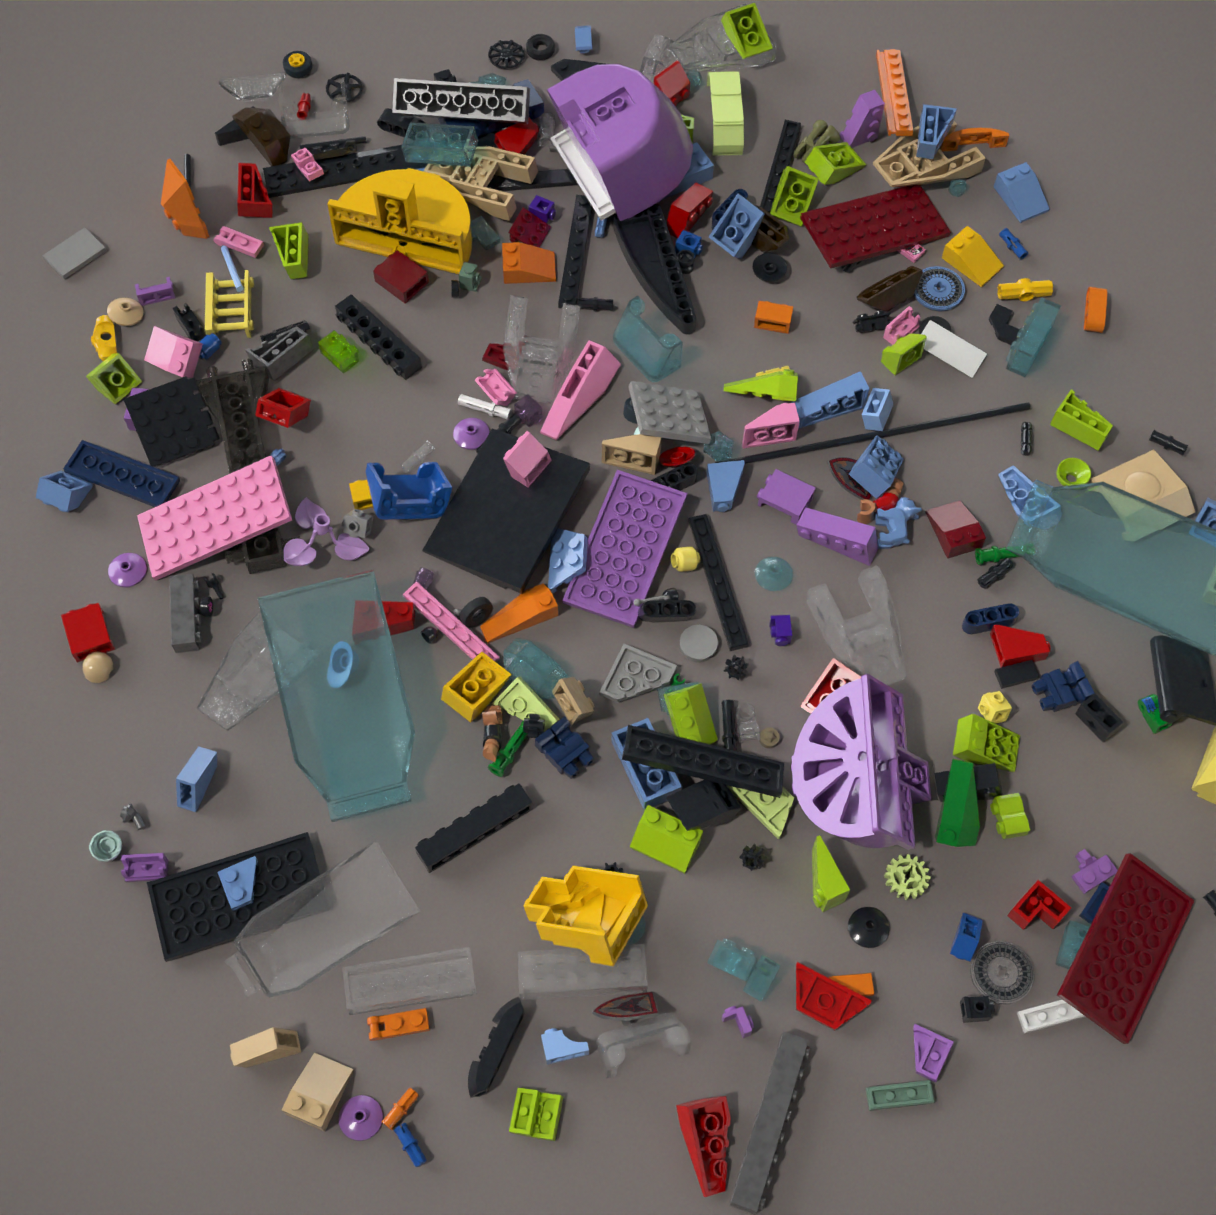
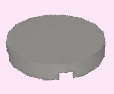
[679,624,718,662]

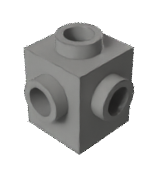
[342,509,373,538]

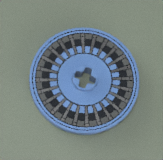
[914,266,965,311]

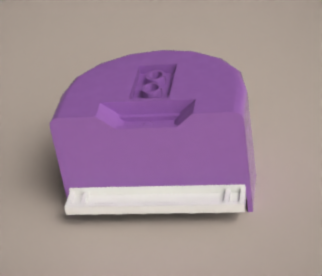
[547,64,693,221]

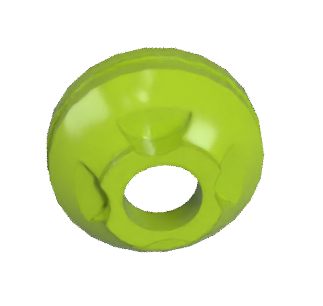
[1056,458,1091,489]

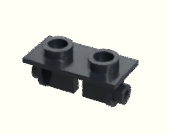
[853,311,891,333]

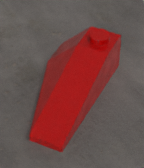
[676,1096,731,1197]

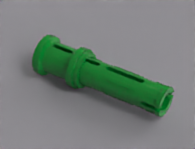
[975,543,1034,565]
[488,721,528,777]

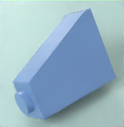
[706,460,745,512]
[176,746,217,812]

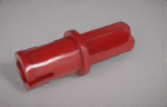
[297,93,311,120]

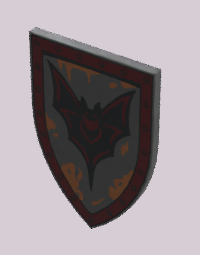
[827,457,872,500]
[592,991,659,1026]

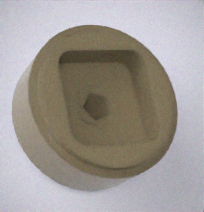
[759,727,780,748]

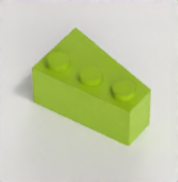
[269,222,309,279]

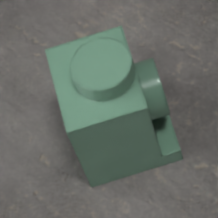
[459,262,482,292]

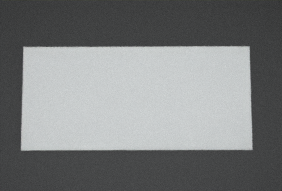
[921,320,987,378]

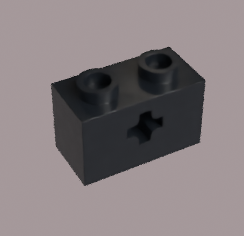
[1075,694,1123,742]

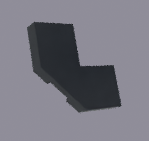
[989,304,1022,346]

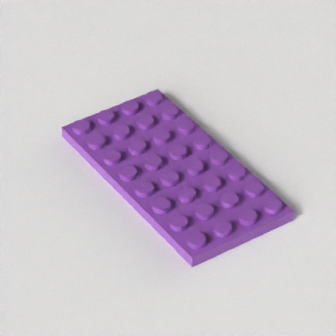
[562,470,687,628]

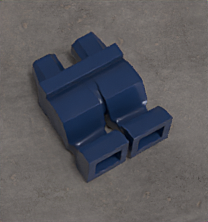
[1031,661,1095,712]
[535,716,594,779]

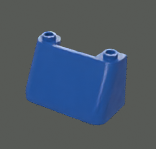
[366,462,452,520]

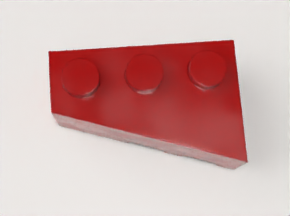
[237,163,272,218]

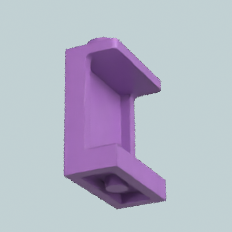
[757,469,816,525]

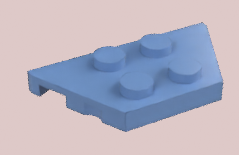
[548,528,588,593]

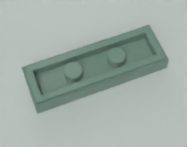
[865,1080,935,1111]

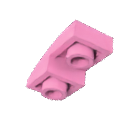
[291,148,324,181]

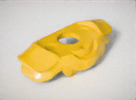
[91,315,117,361]

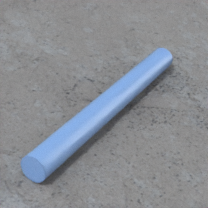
[221,246,243,292]

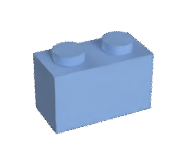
[862,388,893,431]

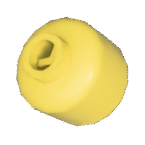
[671,547,700,572]

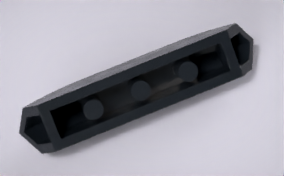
[468,996,525,1098]

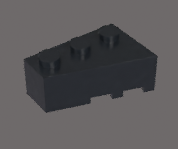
[934,763,1003,802]

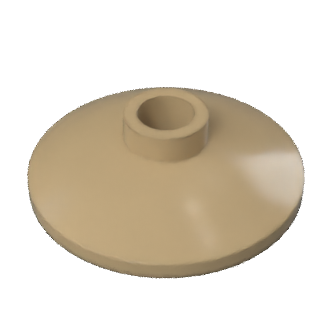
[107,298,144,326]

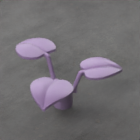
[284,497,369,566]

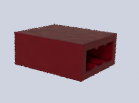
[373,250,429,303]

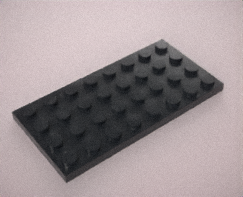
[147,832,330,962]

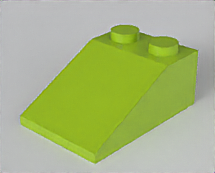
[721,3,773,59]
[805,142,866,185]
[770,166,819,227]
[812,835,850,912]

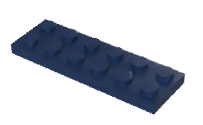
[63,440,180,507]

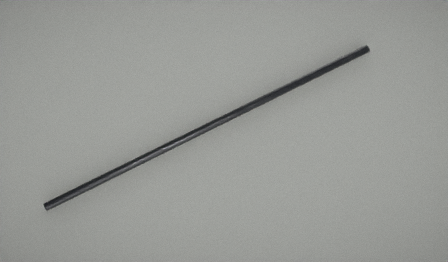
[715,402,1030,464]

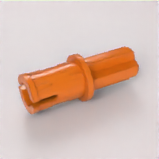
[381,1088,419,1130]

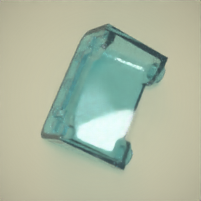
[613,296,683,382]

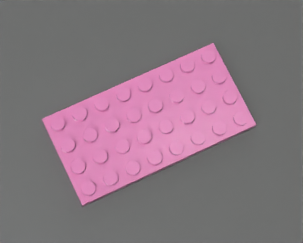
[137,456,292,580]

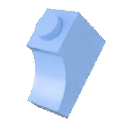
[541,1028,589,1065]

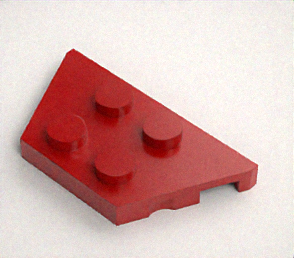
[796,962,872,1031]

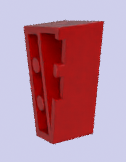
[667,182,713,239]
[352,601,415,645]

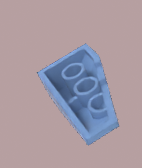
[998,465,1060,530]

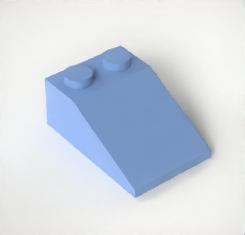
[994,162,1050,223]
[709,194,765,259]

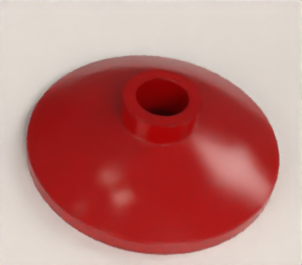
[659,447,695,467]

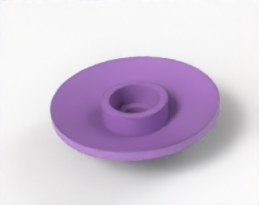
[453,418,490,450]
[108,553,147,587]
[339,1095,383,1141]

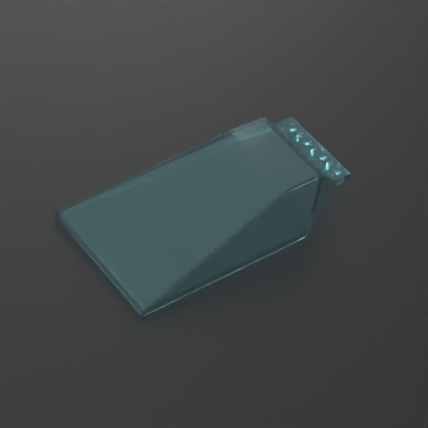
[1005,480,1216,657]
[258,569,415,822]

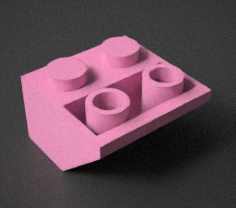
[503,431,552,488]

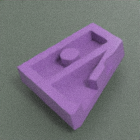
[913,1024,953,1082]

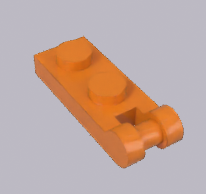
[367,1008,430,1041]

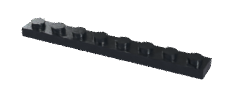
[558,194,592,310]

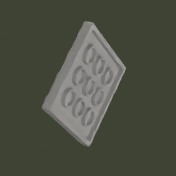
[628,381,711,444]

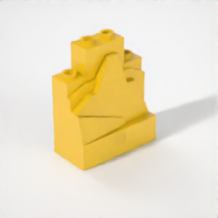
[524,866,648,966]

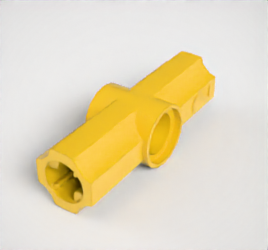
[997,278,1053,302]

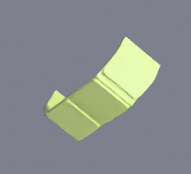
[707,71,744,156]

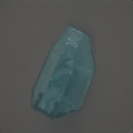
[503,638,569,698]

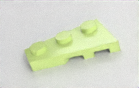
[492,676,560,732]

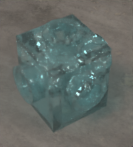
[703,431,734,462]

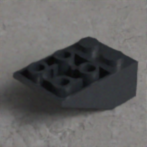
[666,780,741,831]

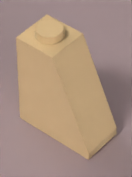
[230,1027,301,1068]

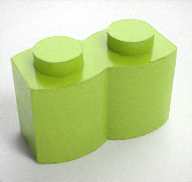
[990,793,1030,839]

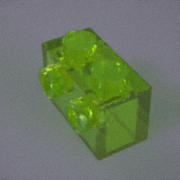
[318,330,359,374]

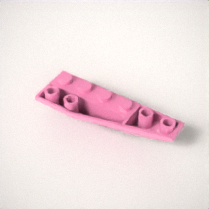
[540,340,621,440]

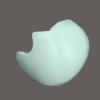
[89,830,122,862]

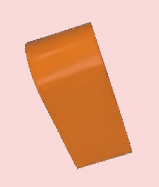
[1084,287,1107,333]

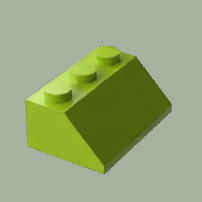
[664,683,718,744]
[630,805,703,874]

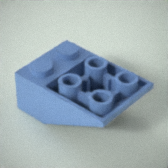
[849,435,904,498]

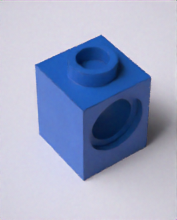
[675,230,703,259]

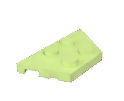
[727,785,794,839]

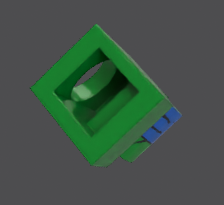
[1137,694,1173,734]

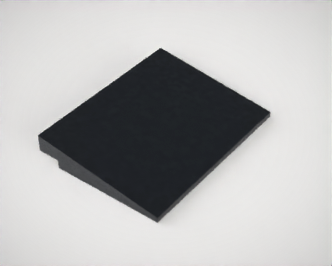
[422,428,590,594]

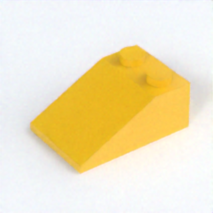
[942,226,1004,287]
[441,652,511,723]

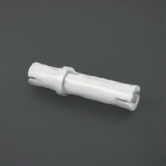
[458,394,512,420]

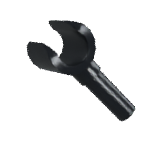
[204,573,224,599]

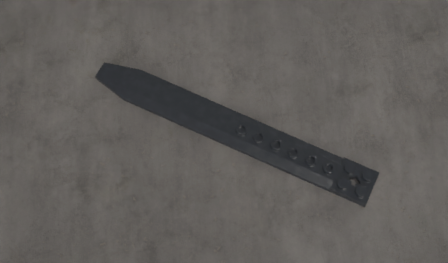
[263,128,506,198]

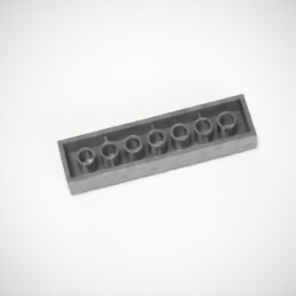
[392,78,530,124]

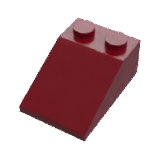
[925,501,986,559]

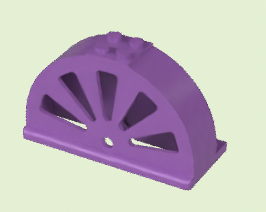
[791,674,931,850]

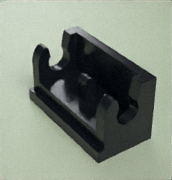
[173,303,206,342]

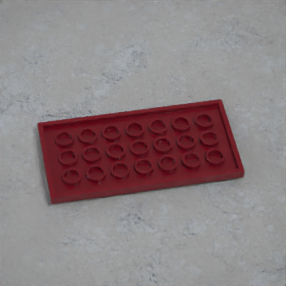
[800,185,951,269]
[1057,853,1194,1044]

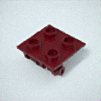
[508,207,551,247]

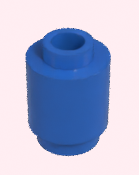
[199,333,221,359]

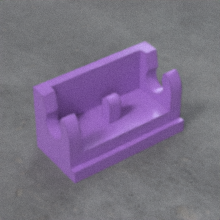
[135,277,175,306]
[121,853,168,882]

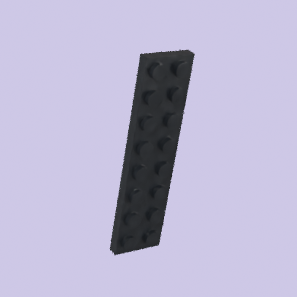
[622,725,784,798]

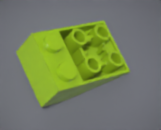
[953,714,1020,772]

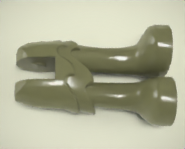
[793,120,840,164]

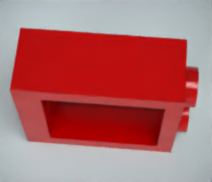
[255,388,311,428]

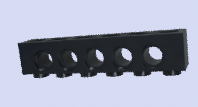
[335,294,422,380]

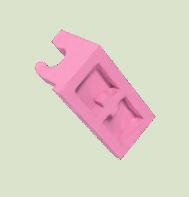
[883,306,920,345]
[475,368,517,406]

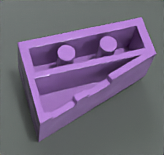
[840,90,885,148]

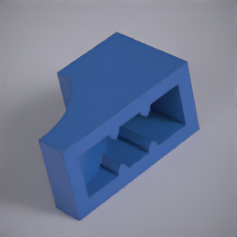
[950,913,983,962]

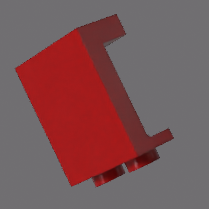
[61,603,115,662]

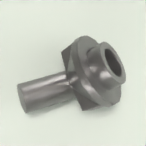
[120,803,145,830]

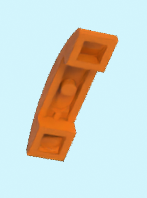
[940,128,1009,152]

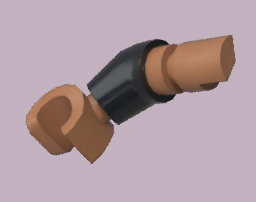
[482,705,503,763]

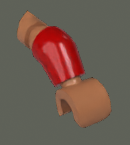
[857,478,904,524]

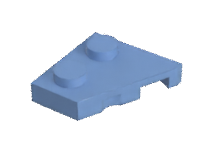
[218,856,258,911]

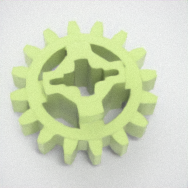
[884,854,930,900]

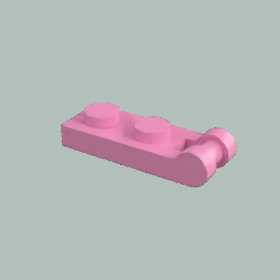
[213,226,264,258]

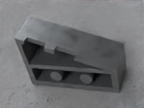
[246,326,314,381]

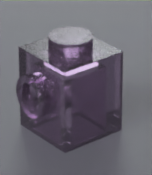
[514,394,543,428]

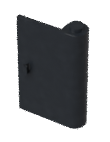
[1150,635,1216,726]

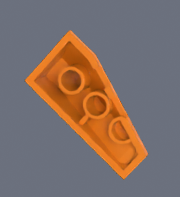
[480,583,558,644]

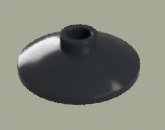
[752,253,787,282]
[848,907,890,948]

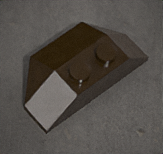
[232,107,291,166]
[726,205,789,252]
[857,266,923,311]

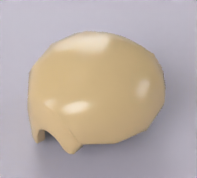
[83,652,113,683]

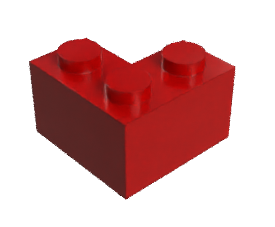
[1007,880,1071,930]

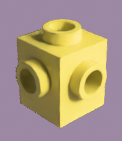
[978,691,1012,723]

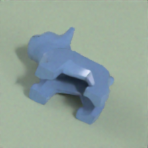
[875,497,922,549]

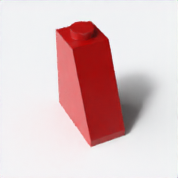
[494,117,539,155]
[990,625,1051,667]

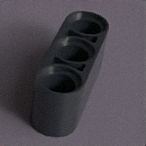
[377,108,427,141]
[651,463,698,491]
[638,600,696,622]

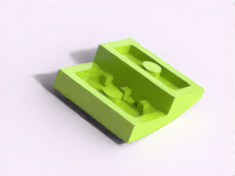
[509,1088,564,1141]

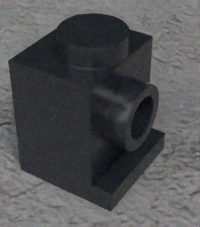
[960,996,995,1023]

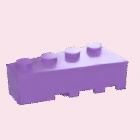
[797,507,878,566]

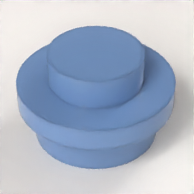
[270,448,287,466]

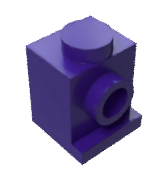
[528,195,556,223]
[769,615,792,646]

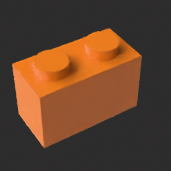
[754,301,793,334]

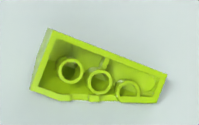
[723,369,798,401]

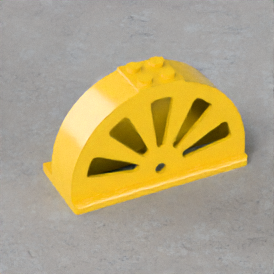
[327,168,472,274]

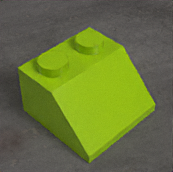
[881,333,927,375]
[86,353,142,404]

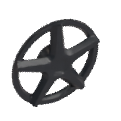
[326,72,363,103]

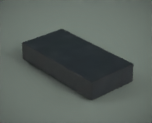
[994,660,1039,689]

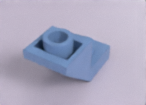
[575,25,592,53]

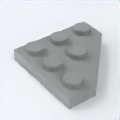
[600,644,677,702]

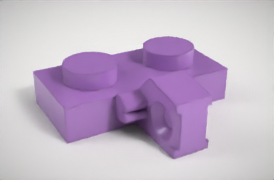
[1072,849,1118,894]

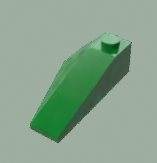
[935,758,980,847]

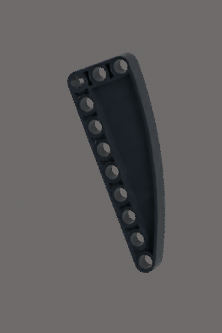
[613,203,696,335]

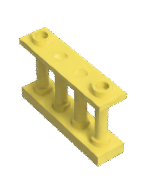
[205,270,254,338]

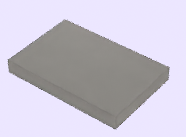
[42,227,106,280]

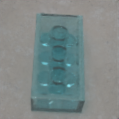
[401,122,478,166]
[1005,297,1061,377]

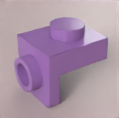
[722,1006,754,1038]

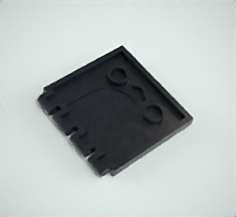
[123,376,220,467]

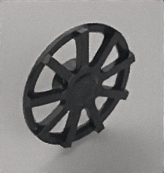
[488,40,524,69]

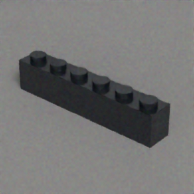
[415,783,533,873]

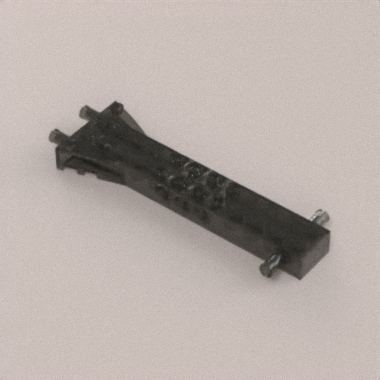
[196,359,301,574]

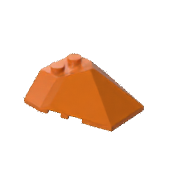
[161,158,209,239]

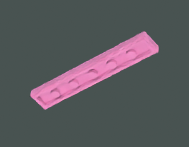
[403,581,500,662]

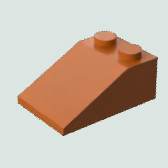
[502,242,556,284]

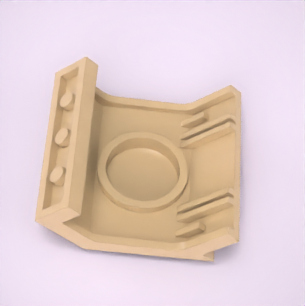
[1085,449,1195,542]

